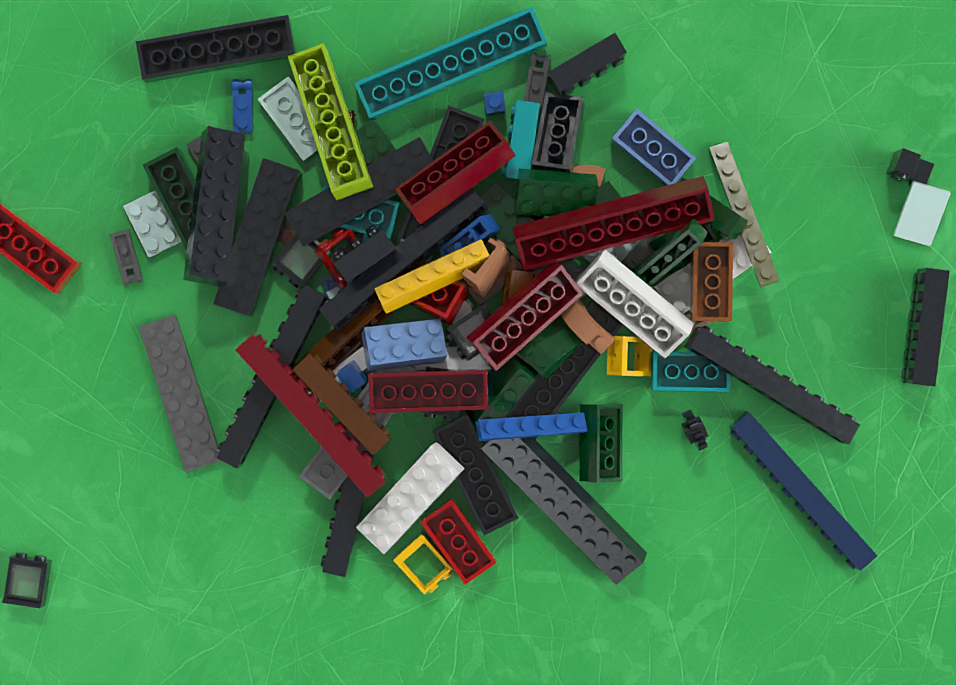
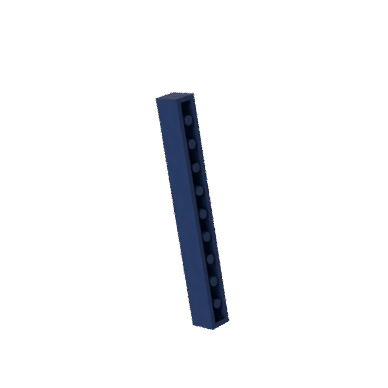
[729,411,877,571]

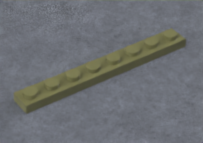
[709,142,779,288]

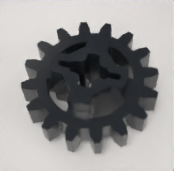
[681,410,709,451]

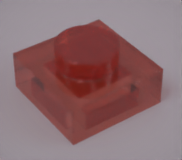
[278,222,296,246]

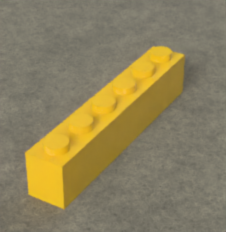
[374,239,490,314]

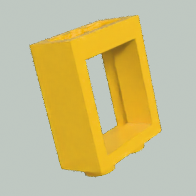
[607,336,652,376]
[393,533,453,594]

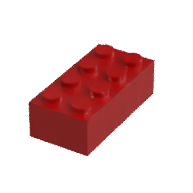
[408,264,469,325]
[420,498,497,585]

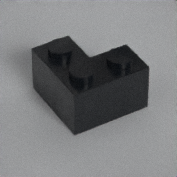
[886,148,934,186]

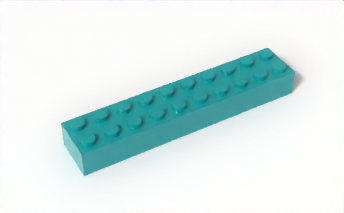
[354,7,547,121]

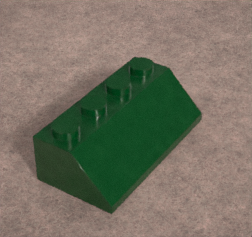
[465,354,538,425]
[579,404,623,483]

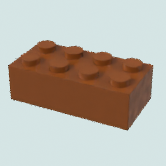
[690,242,733,322]

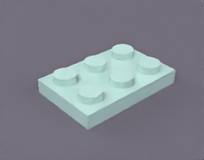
[123,190,182,258]

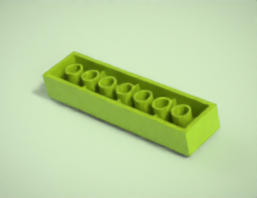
[288,43,373,200]

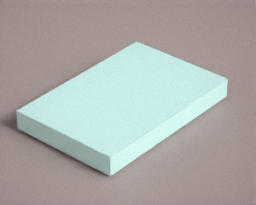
[893,181,951,246]

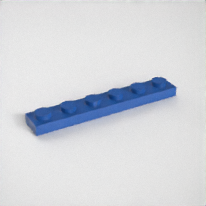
[476,413,587,441]

